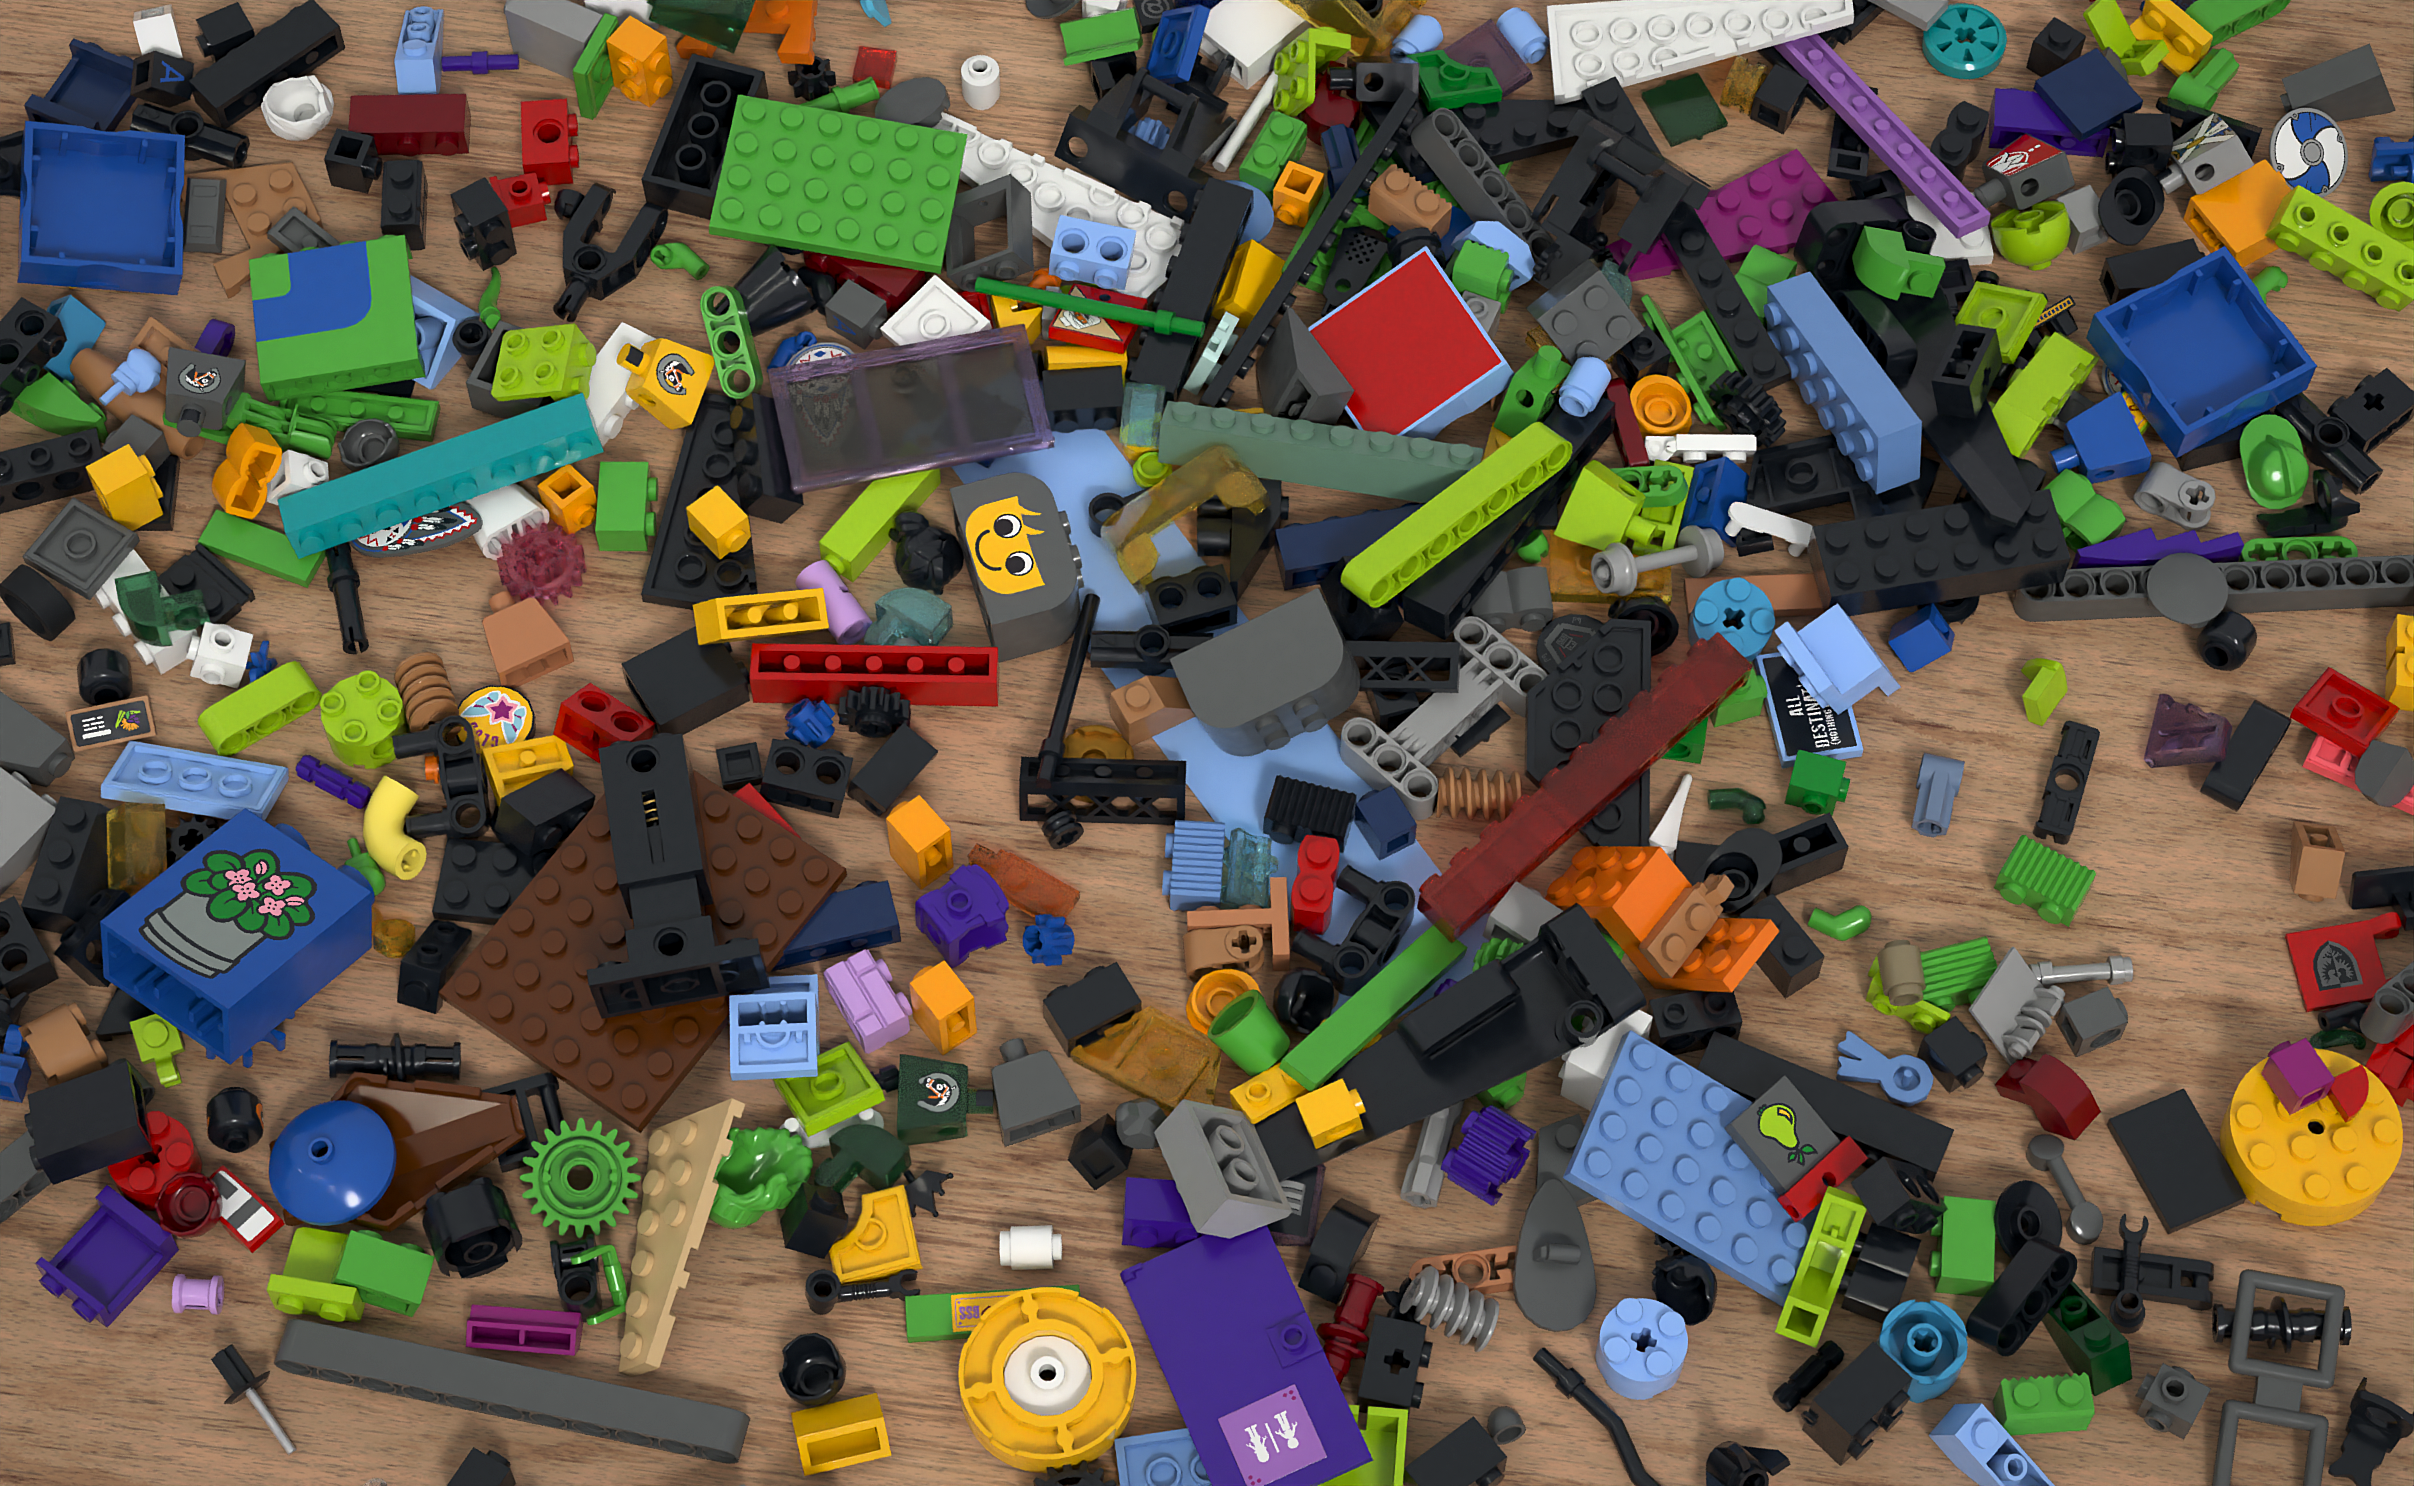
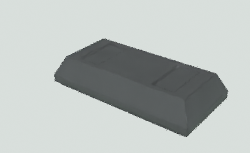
[183,178,227,253]

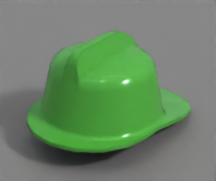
[2239,415,2309,509]

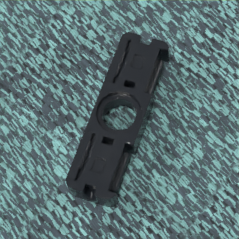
[2033,721,2100,845]

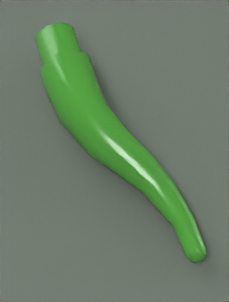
[478,267,501,329]

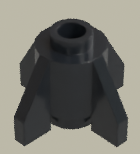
[1706,1441,1791,1486]

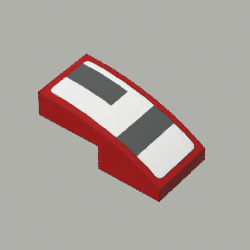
[210,1165,285,1253]

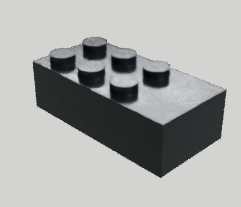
[641,54,769,220]

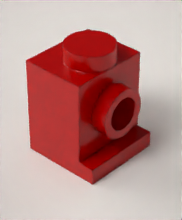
[489,172,551,228]

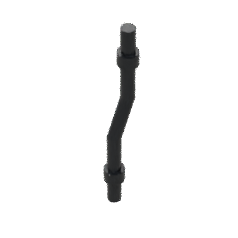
[1533,1347,1661,1486]

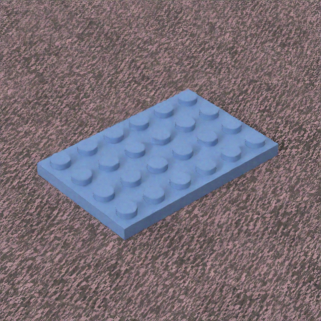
[1563,1030,1828,1307]

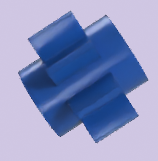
[785,698,836,749]
[1023,914,1075,966]

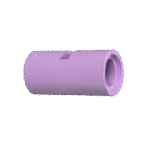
[795,560,873,645]

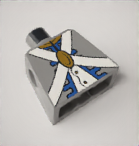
[2155,112,2254,195]

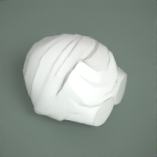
[261,75,334,141]

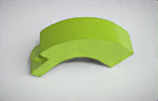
[1775,1186,1867,1348]

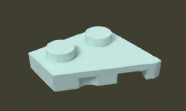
[1183,311,1239,395]

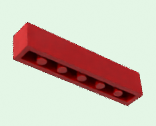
[750,643,1000,707]

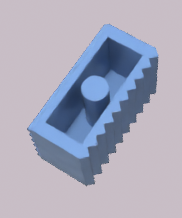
[1162,820,1225,912]

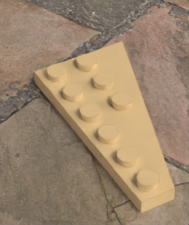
[619,1098,745,1377]

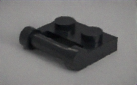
[482,1072,564,1173]

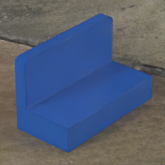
[1680,456,1750,547]

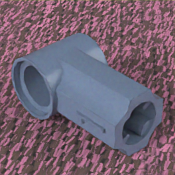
[1911,752,1965,838]

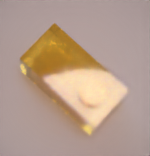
[106,802,167,895]

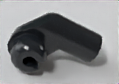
[797,266,838,316]

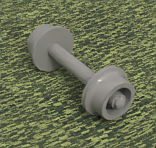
[1591,525,1724,596]

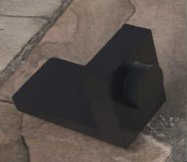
[397,920,472,1014]

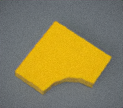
[829,1184,923,1285]

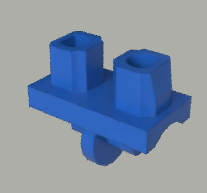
[2369,136,2414,183]

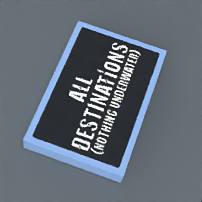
[1754,652,1863,768]

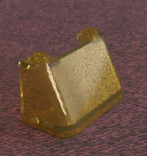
[1101,445,1272,595]

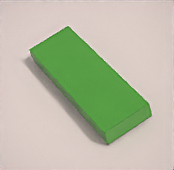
[198,509,326,588]

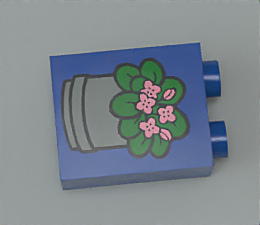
[100,808,375,1065]

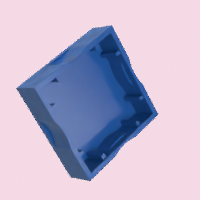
[17,121,185,295]
[2086,246,2317,458]

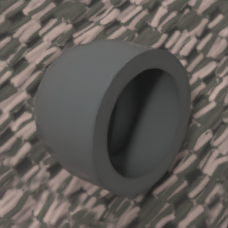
[1487,1406,1526,1445]

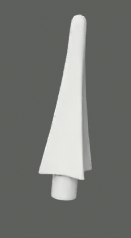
[1648,774,1692,861]

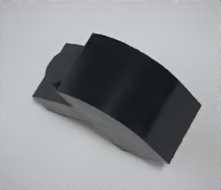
[1298,1198,1380,1305]

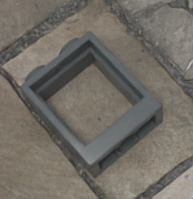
[946,174,1034,292]

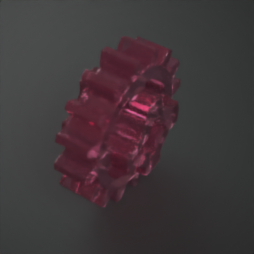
[497,523,587,606]

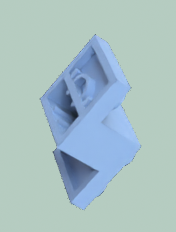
[1774,603,1901,715]
[729,974,820,1081]

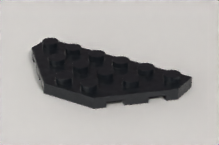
[1524,619,1651,846]

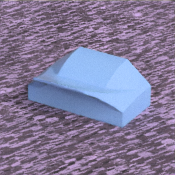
[1451,221,1535,292]

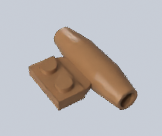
[70,316,206,460]

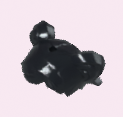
[888,510,964,595]

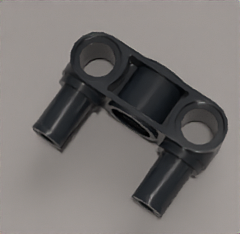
[392,715,491,840]
[1291,865,1415,996]

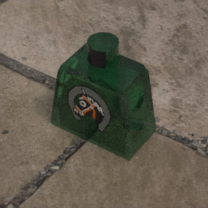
[897,1054,994,1146]

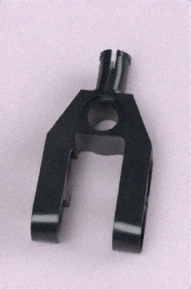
[553,183,668,322]

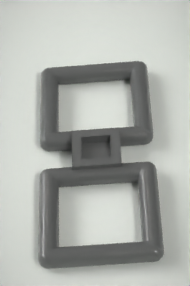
[2212,1269,2345,1486]

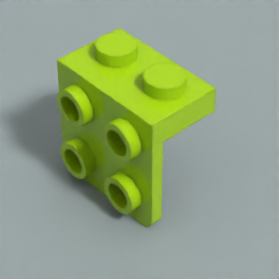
[1273,27,1351,118]
[491,323,596,402]
[267,1227,366,1323]

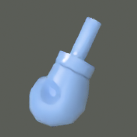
[99,348,161,406]

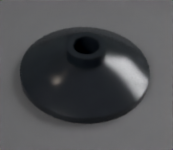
[1994,1180,2062,1259]

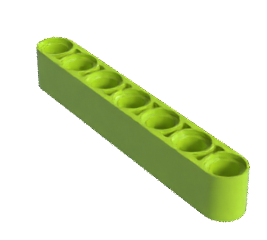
[1341,422,1573,608]

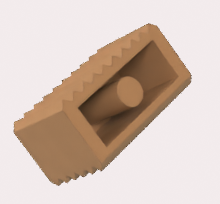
[1367,164,1452,240]

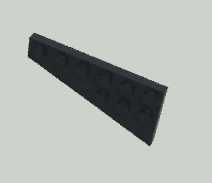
[1361,99,1587,184]
[641,393,758,610]

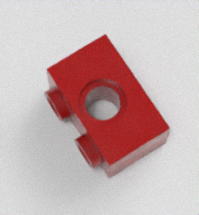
[521,98,580,185]

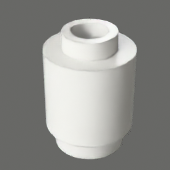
[961,55,1000,110]
[1000,1225,1062,1270]

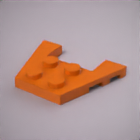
[676,0,818,65]

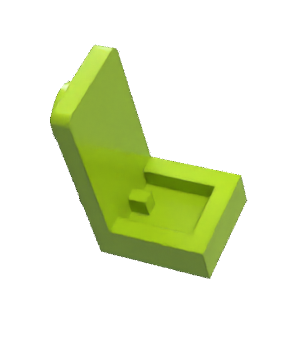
[2083,0,2169,77]
[1865,956,1951,1034]

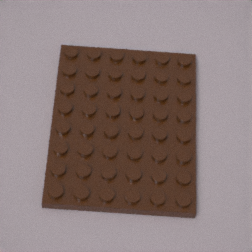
[439,770,847,1133]

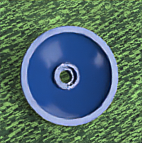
[269,1100,397,1226]

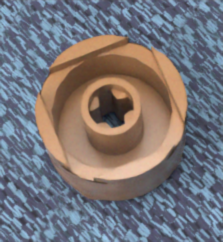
[18,1002,109,1087]

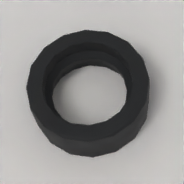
[0,564,76,641]

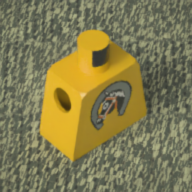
[616,338,715,430]

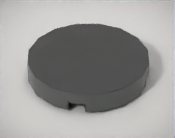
[875,77,950,128]

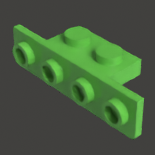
[1641,294,1743,432]

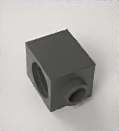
[2056,986,2128,1057]

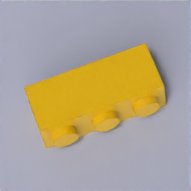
[693,588,829,645]

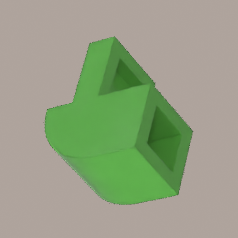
[1852,226,1946,300]

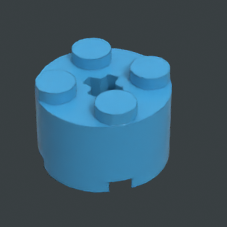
[1688,577,1775,667]
[1876,1300,1968,1403]

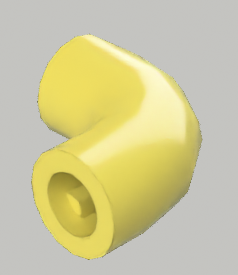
[363,776,427,880]

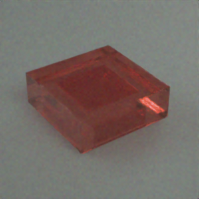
[852,46,897,89]

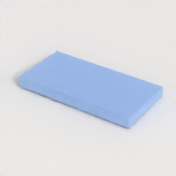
[101,741,289,821]

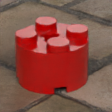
[107,1111,202,1212]

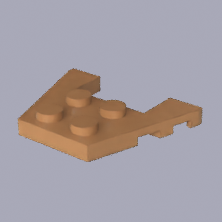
[180,162,323,299]

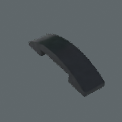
[1827,87,1878,182]

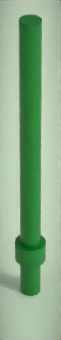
[975,277,1205,338]

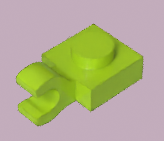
[130,1014,186,1089]

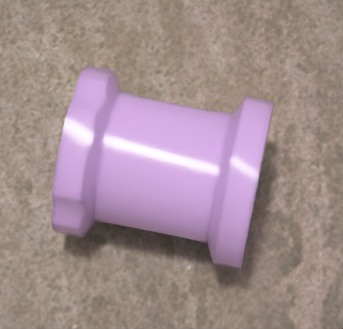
[172,1274,224,1315]

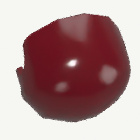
[154,1172,223,1239]

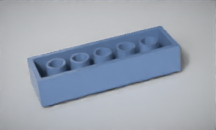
[1764,271,1922,494]

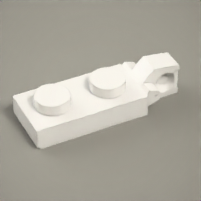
[1644,434,1756,464]

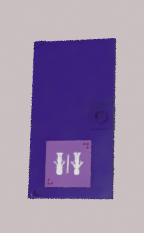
[1120,1225,1373,1486]

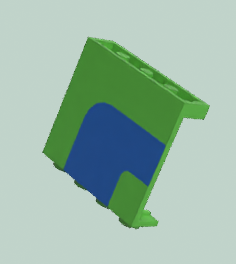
[249,235,426,402]

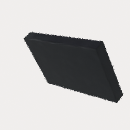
[2107,1089,2247,1234]

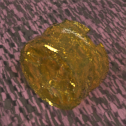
[1720,55,1768,116]

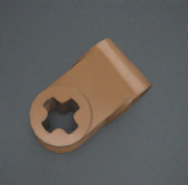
[1182,925,1265,982]

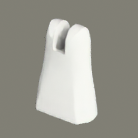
[462,483,550,560]

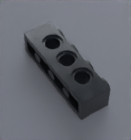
[0,428,105,514]

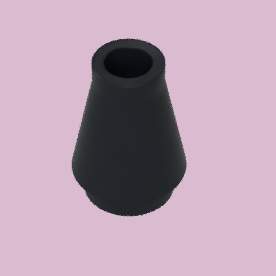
[453,319,492,370]

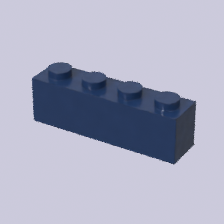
[1274,502,1426,591]
[770,880,901,972]

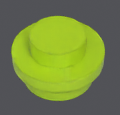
[1133,452,1172,489]

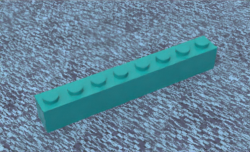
[277,393,604,559]

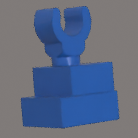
[0,1024,32,1103]

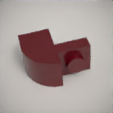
[1300,60,1360,146]
[1995,1053,2101,1141]

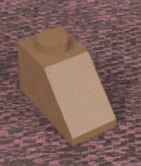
[1110,675,1196,747]
[2289,821,2345,902]

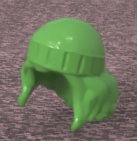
[709,1126,813,1230]

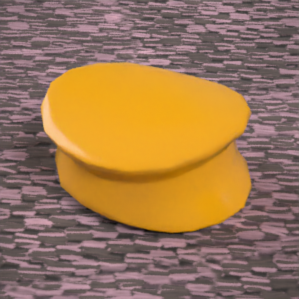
[1629,374,1692,441]
[1186,969,1261,1036]

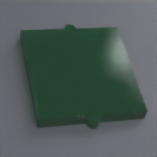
[1641,73,1728,147]

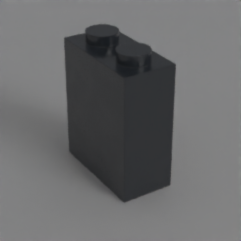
[621,626,750,735]
[24,1061,153,1185]

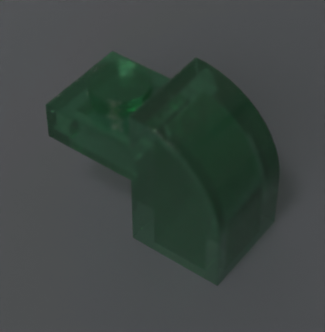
[115,570,211,647]
[814,1124,912,1193]

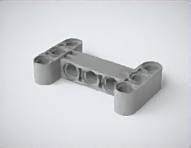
[1339,616,1548,821]

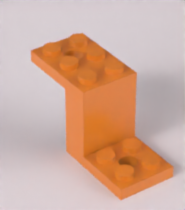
[1544,846,1780,992]

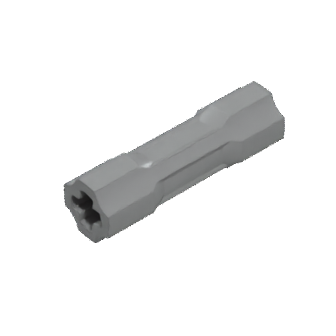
[1400,1100,1465,1209]

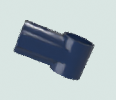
[1320,124,1370,199]

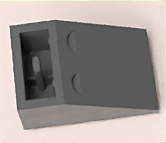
[1256,308,1355,426]

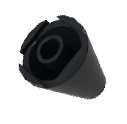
[714,245,819,347]

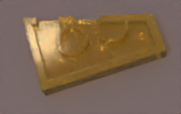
[1549,530,1672,606]

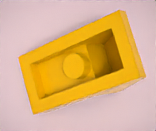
[990,281,1043,369]

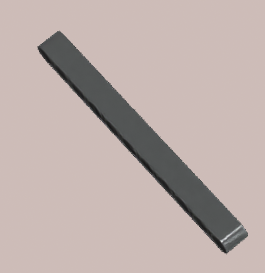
[2013,555,2414,622]
[274,1319,750,1464]

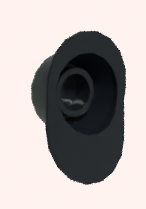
[2098,167,2165,246]
[1692,828,1783,914]

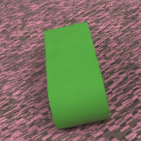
[2185,0,2291,47]
[700,285,763,399]

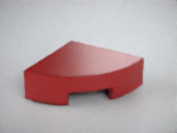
[2327,1064,2369,1123]

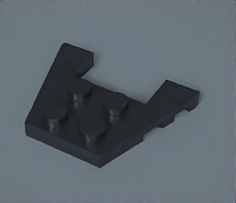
[1736,434,1892,557]

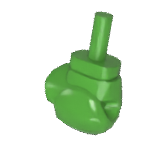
[344,838,386,897]

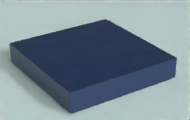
[2034,48,2143,142]

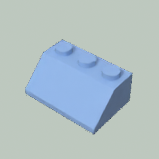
[410,275,480,390]

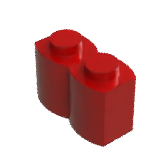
[1290,835,1340,935]

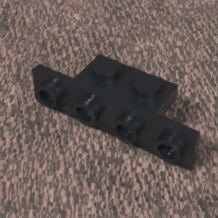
[2349,866,2414,931]

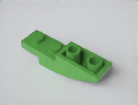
[7,361,108,443]

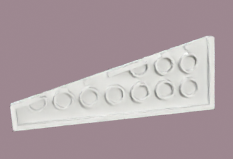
[1547,0,1854,105]
[932,112,1184,305]

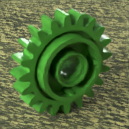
[520,1118,641,1238]

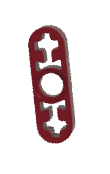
[1602,377,1650,482]

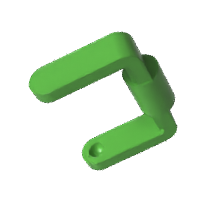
[570,1245,628,1325]

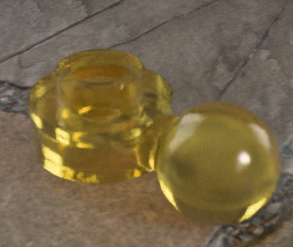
[372,906,416,958]

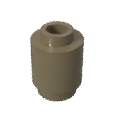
[1877,940,1926,1006]

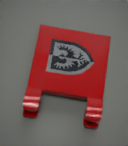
[2285,912,2402,1012]

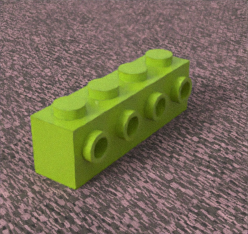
[2265,185,2414,312]

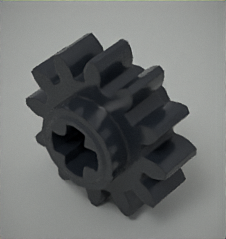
[838,686,911,738]

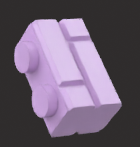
[823,949,913,1054]

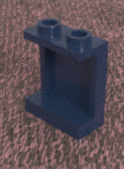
[24,39,137,132]

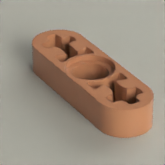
[1408,1245,1517,1295]

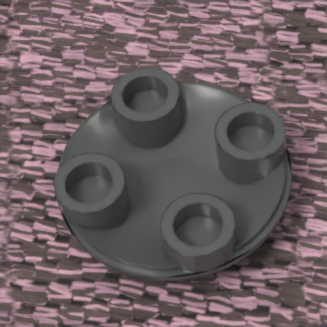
[2146,553,2228,628]

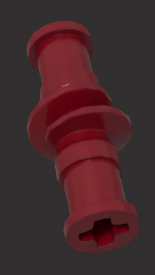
[1316,1273,1384,1386]

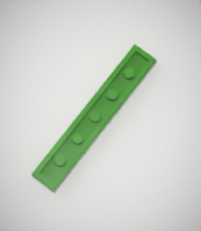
[1279,923,1468,1092]

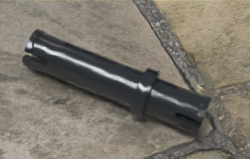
[325,543,369,654]

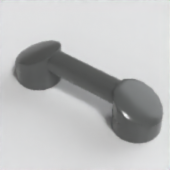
[2026,1134,2104,1245]

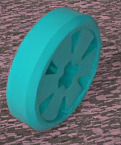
[1922,3,2007,79]

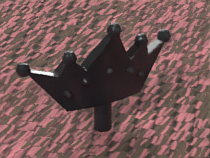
[903,1170,954,1218]

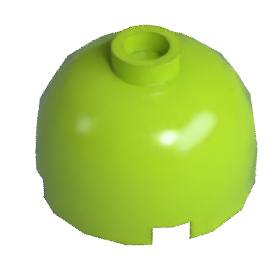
[1991,201,2071,271]

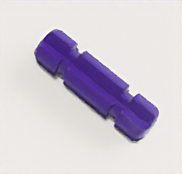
[295,755,372,809]

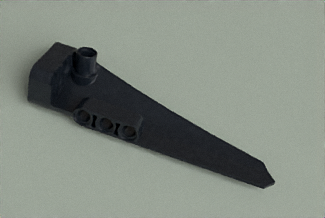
[1793,198,2033,528]
[1253,903,1647,1182]

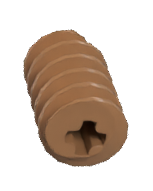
[394,652,462,741]
[1436,766,1522,823]

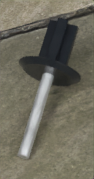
[211,1344,297,1455]

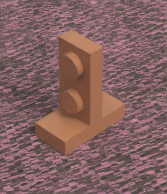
[1187,877,1290,971]

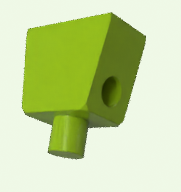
[1554,459,1658,551]

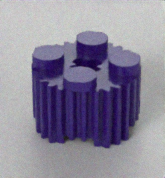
[1441,1105,1536,1206]

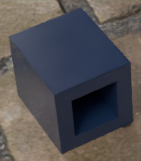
[1354,785,1417,861]

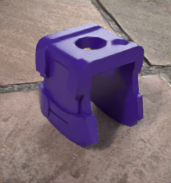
[915,864,1009,968]

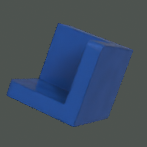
[1888,603,1955,672]

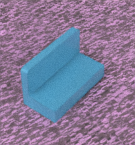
[32,294,106,383]

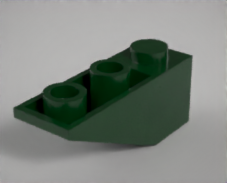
[2041,1280,2133,1397]

